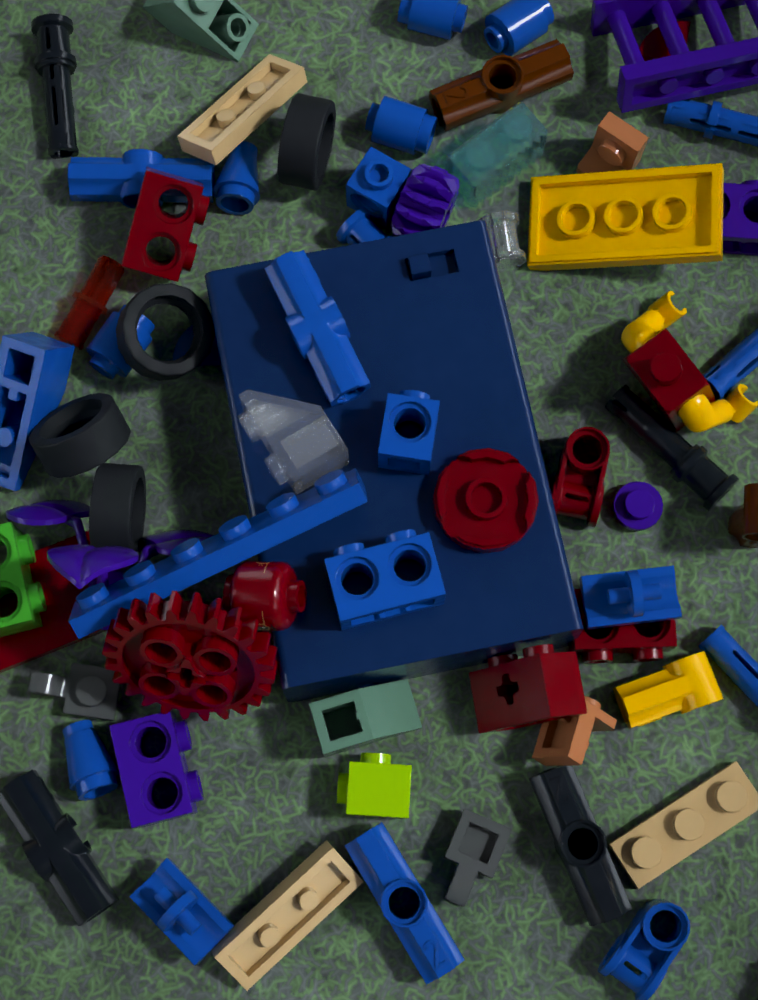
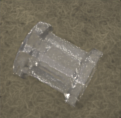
[478,210,527,270]

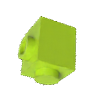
[337,753,412,819]

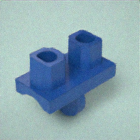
[579,565,682,630]
[129,858,234,966]

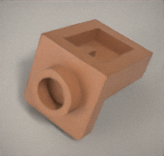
[576,111,649,174]
[532,696,617,766]

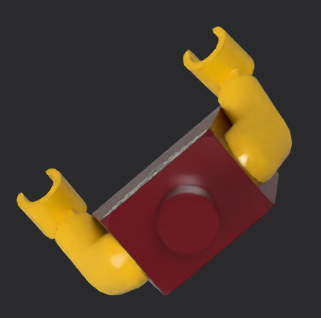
[621,291,758,433]

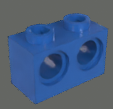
[324,529,446,631]

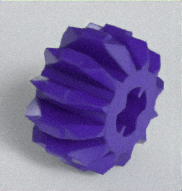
[391,163,460,236]

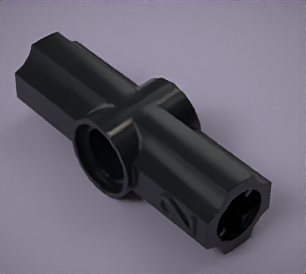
[529,766,632,926]
[0,770,119,926]

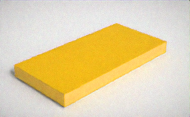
[527,163,724,271]

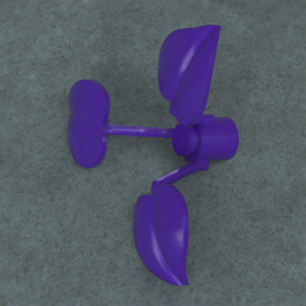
[6,500,214,630]

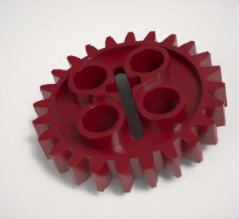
[102,591,278,721]

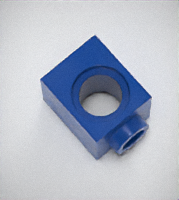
[346,147,412,228]
[378,390,440,475]

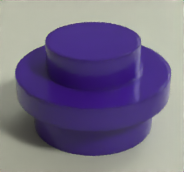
[613,481,663,531]

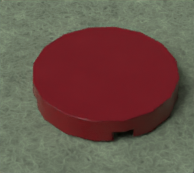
[433,448,539,554]

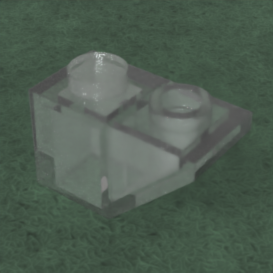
[237,389,349,495]

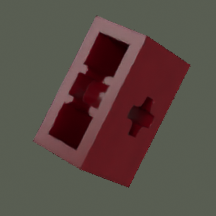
[469,644,587,734]

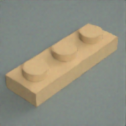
[177,54,307,165]
[608,761,758,889]
[211,840,364,991]

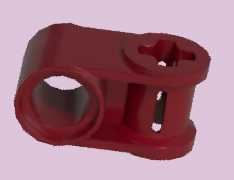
[551,427,610,527]

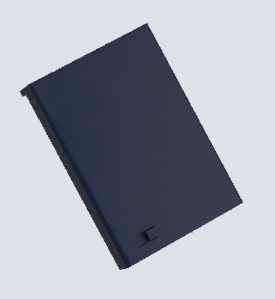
[204,220,584,702]

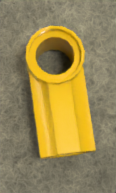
[613,651,724,729]

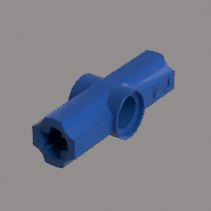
[68,149,215,208]
[264,250,371,407]
[344,822,465,985]

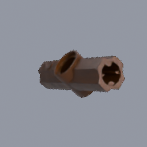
[429,39,574,132]

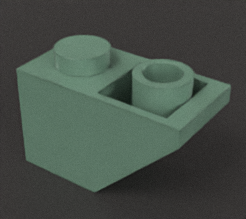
[143,0,259,62]
[309,679,422,758]

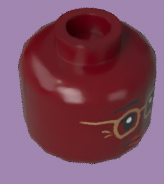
[223,561,307,631]

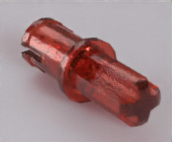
[54,255,124,350]

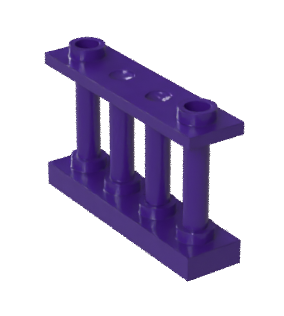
[590,0,758,113]

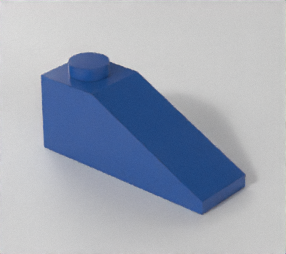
[0,332,75,491]

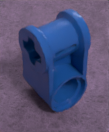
[598,899,690,1000]

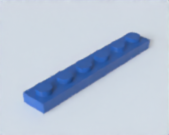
[68,468,368,639]

